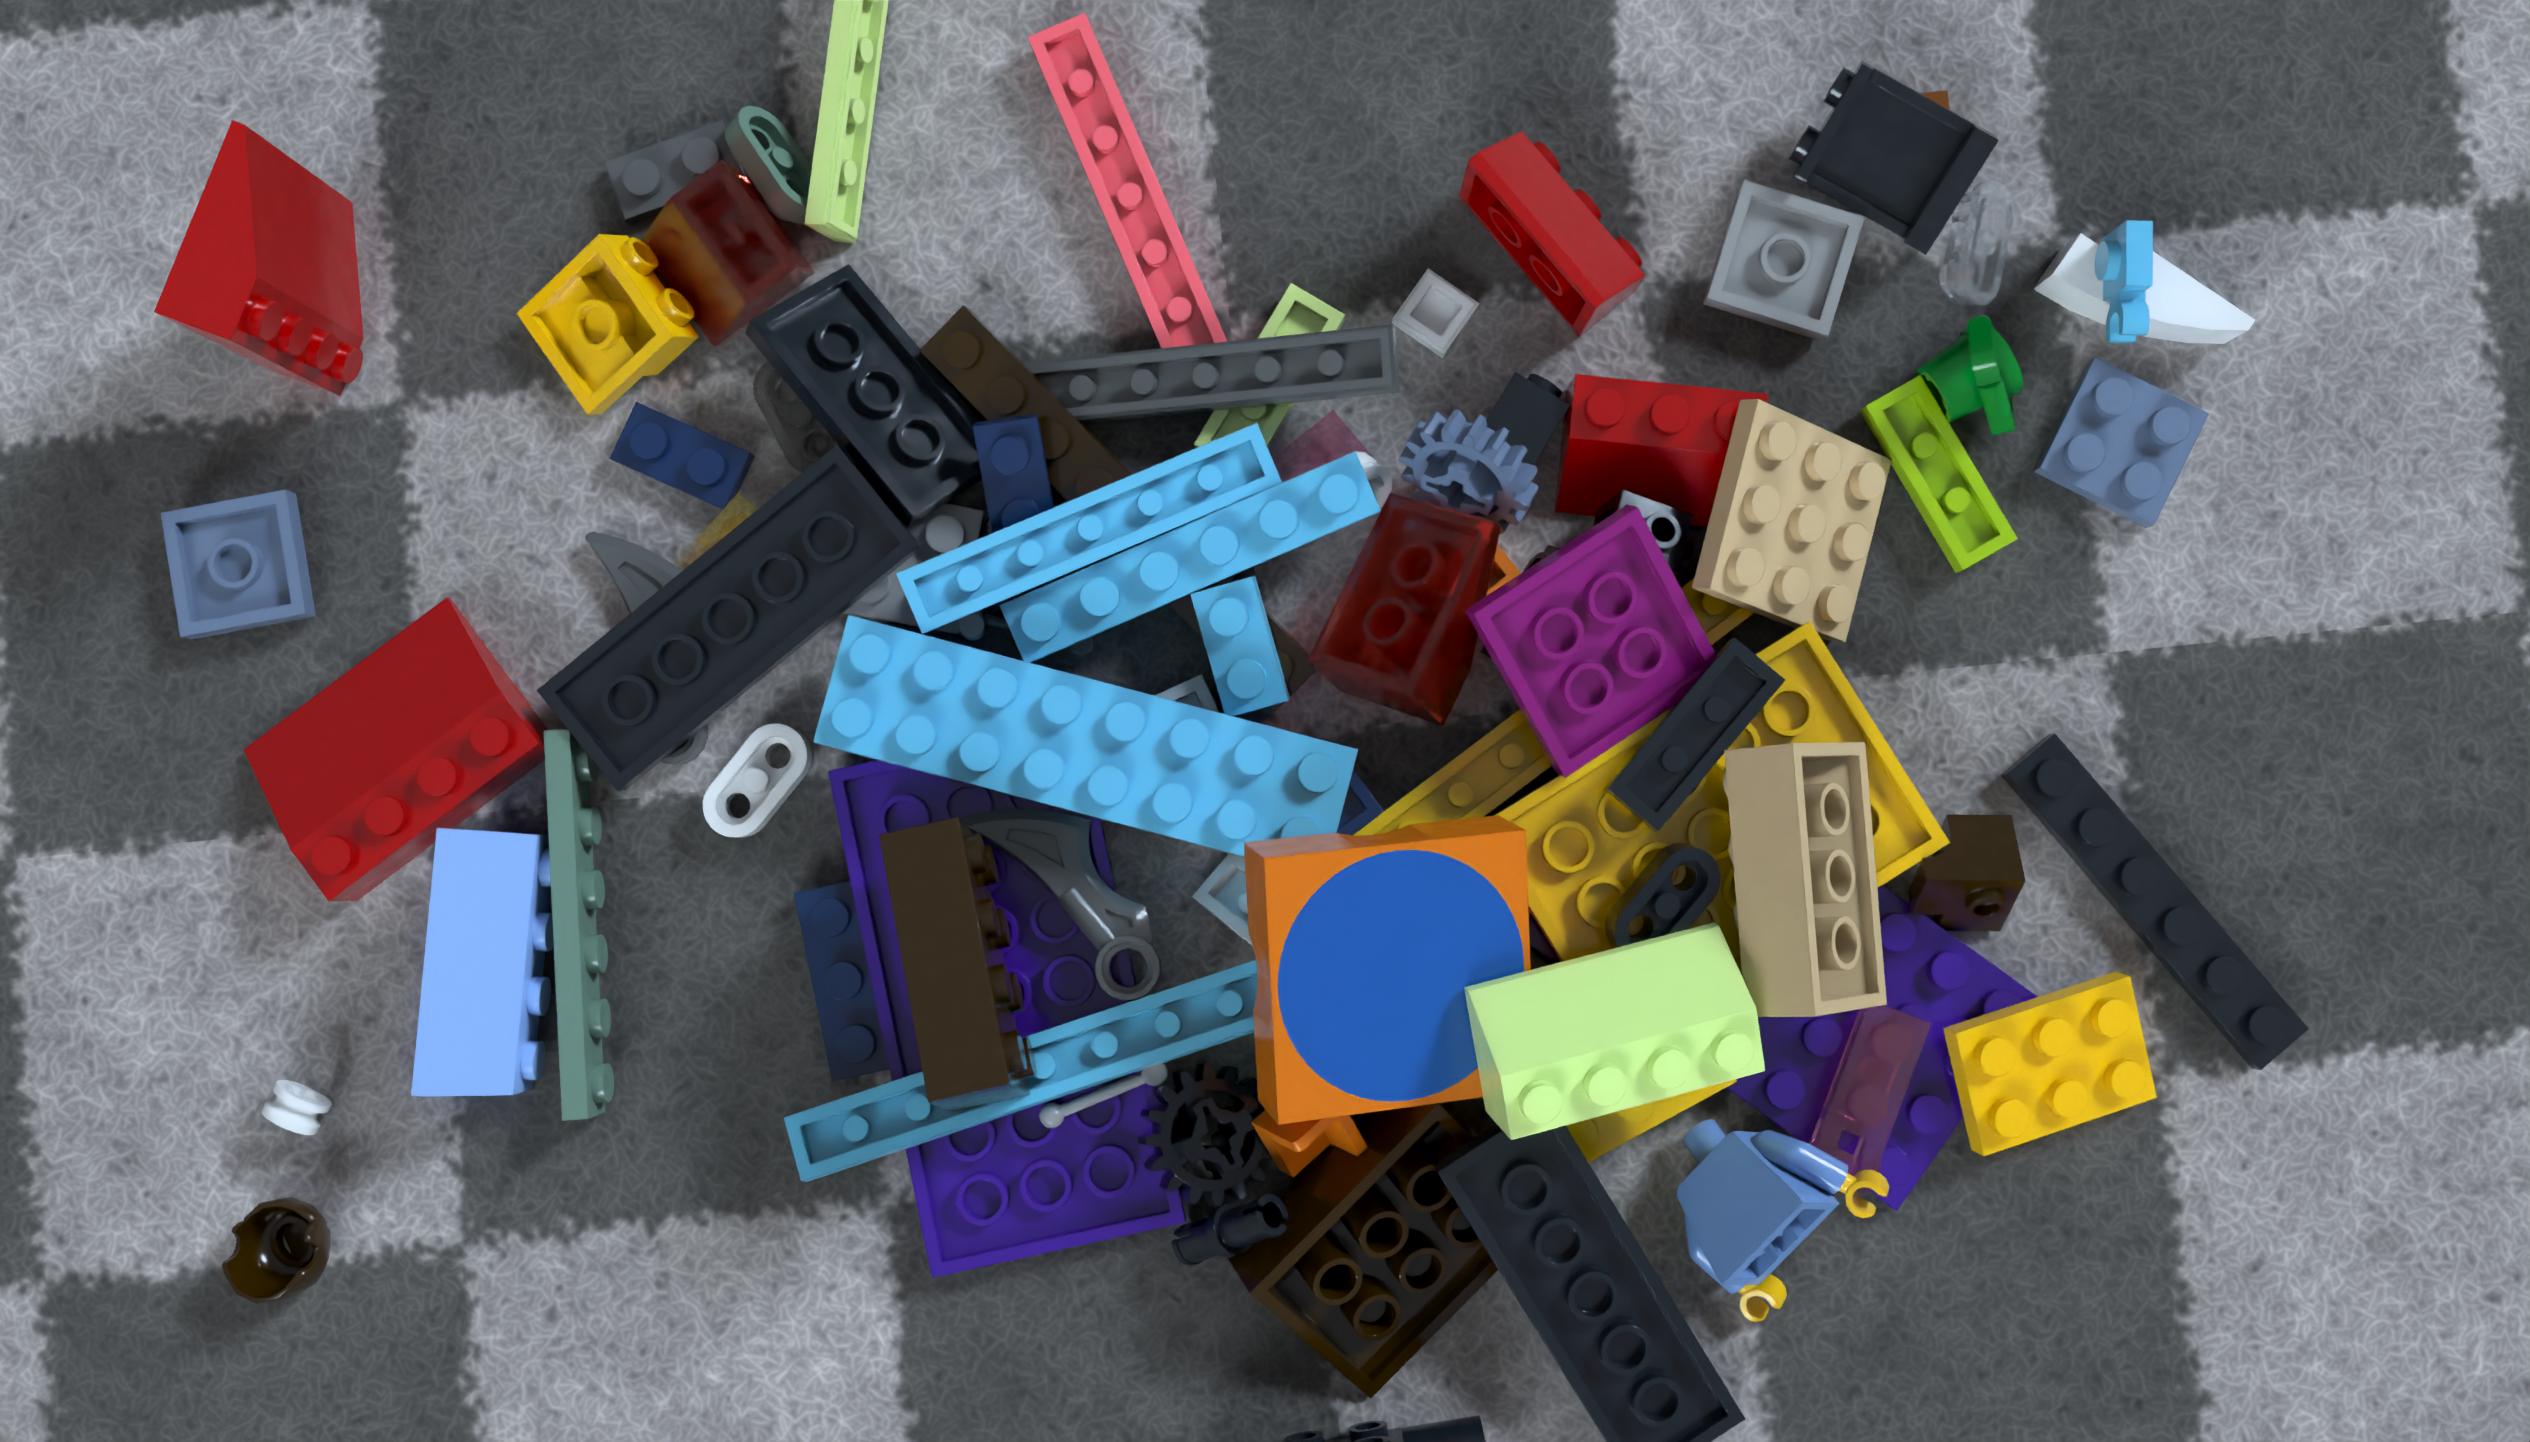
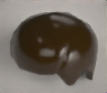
[222,1197,330,1304]

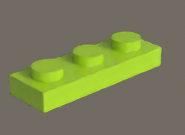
[1860,375,2018,573]

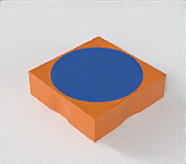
[1244,815,1531,1125]

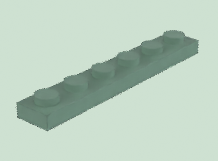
[544,729,614,1121]

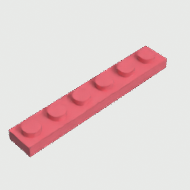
[1028,13,1228,348]

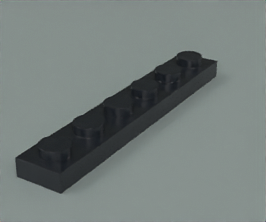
[2001,733,2309,1070]

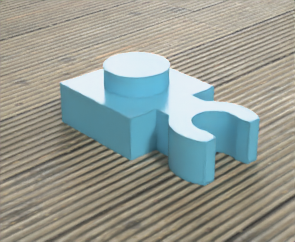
[2095,220,2153,343]

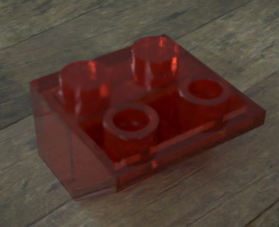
[641,160,815,347]

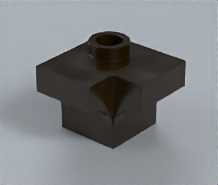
[1908,814,2026,931]

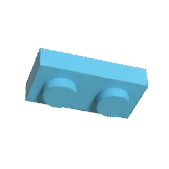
[1190,576,1290,716]

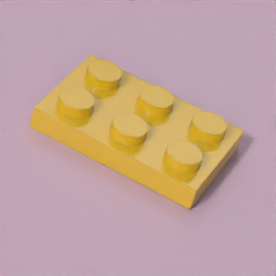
[1943,972,2157,1156]

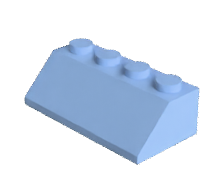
[411,828,554,1097]

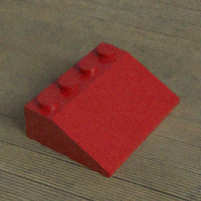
[154,120,364,396]
[243,597,548,902]

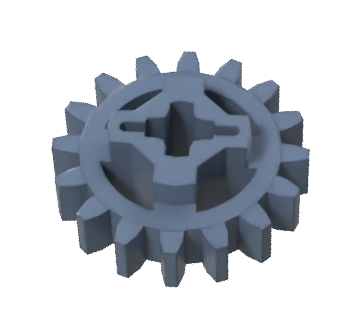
[1399,410,1539,534]

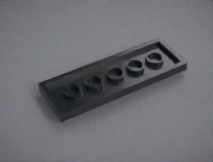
[537,445,923,791]
[1433,1124,1745,1442]

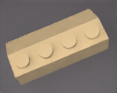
[1723,742,1887,1017]

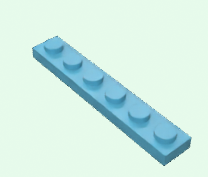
[896,423,1282,634]
[999,451,1381,663]

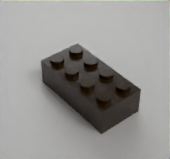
[879,817,1037,1112]

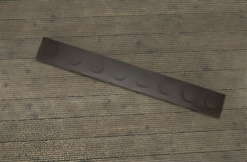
[919,305,1321,712]

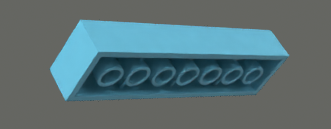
[813,615,1358,857]

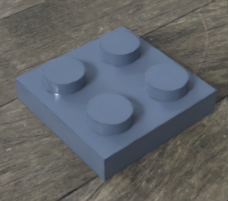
[2033,357,2209,528]
[160,489,316,639]

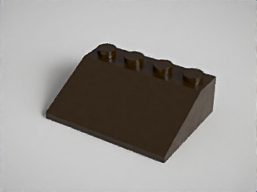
[1228,1103,1498,1398]

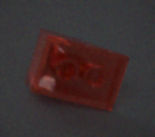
[1307,493,1501,726]

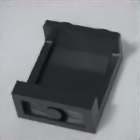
[1789,60,1999,255]

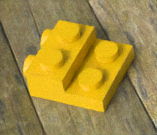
[516,234,699,415]

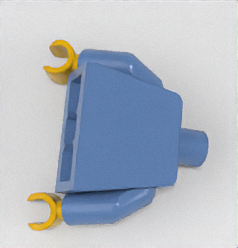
[1677,1119,1889,1322]

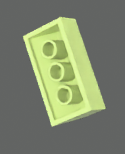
[1464,922,1765,1140]

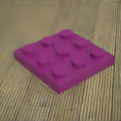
[1465,504,1716,778]

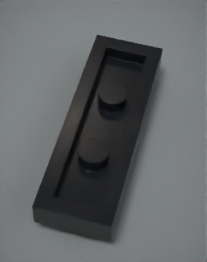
[1604,637,1785,832]

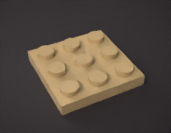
[1692,399,1892,642]

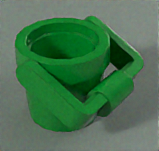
[1915,315,2023,436]

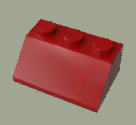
[1459,131,1646,338]
[1554,374,1768,528]

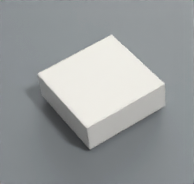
[1391,268,1480,358]

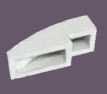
[2034,233,2255,344]

